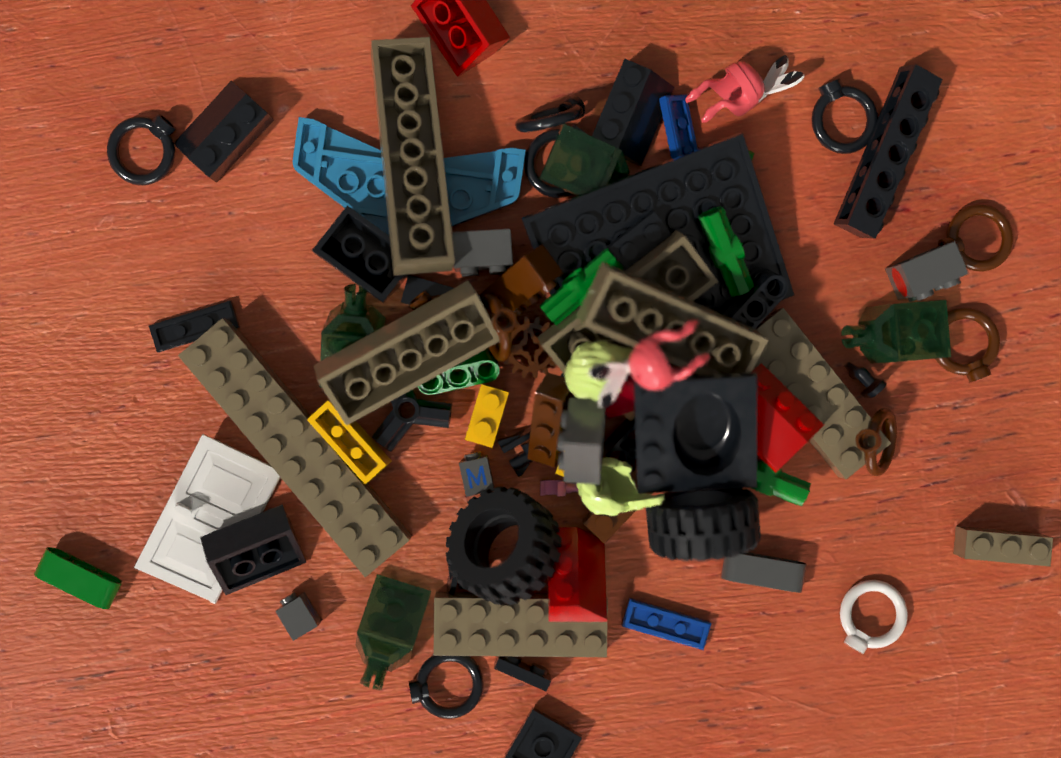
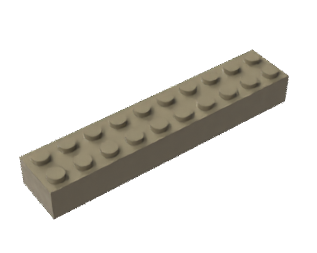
[178,318,412,577]

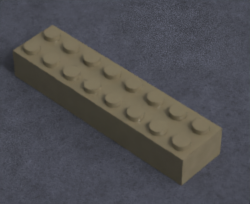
[371,37,455,275]

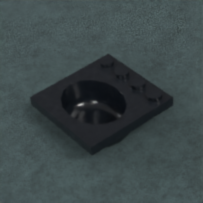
[633,372,757,494]

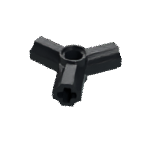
[372,389,452,452]

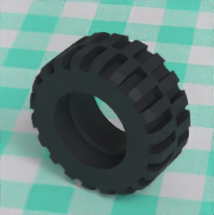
[446,487,562,605]
[646,488,761,561]

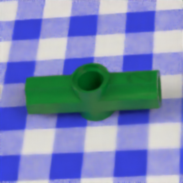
[698,206,754,297]
[539,248,624,326]
[751,460,811,506]

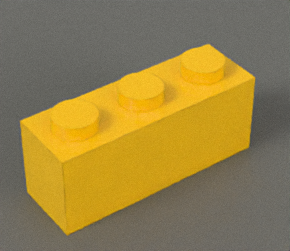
[307,400,392,484]

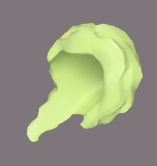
[565,341,634,401]
[576,457,664,516]

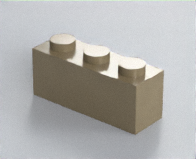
[953,526,1053,567]

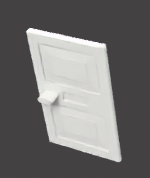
[134,434,281,604]

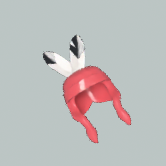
[685,55,804,123]
[588,320,710,408]

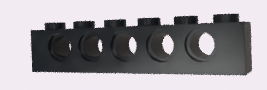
[834,64,943,239]

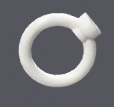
[840,580,908,654]

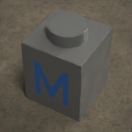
[459,452,495,497]
[275,592,322,641]

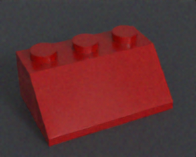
[411,0,510,77]
[752,363,824,473]
[548,527,607,622]

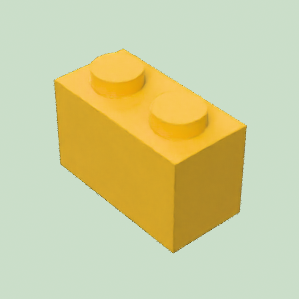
[465,384,509,448]

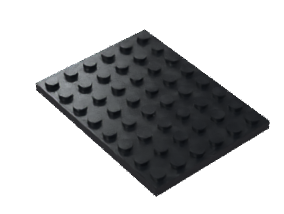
[521,133,794,314]

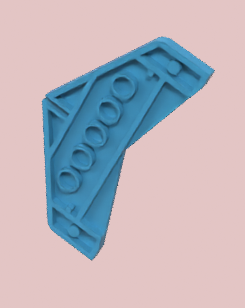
[293,117,526,236]

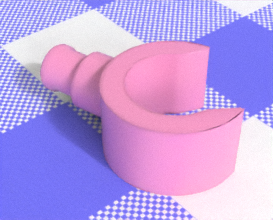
[540,480,578,496]

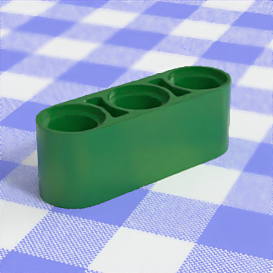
[418,347,499,395]
[34,547,122,609]

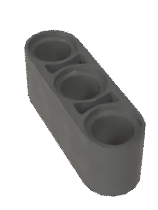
[721,552,807,593]

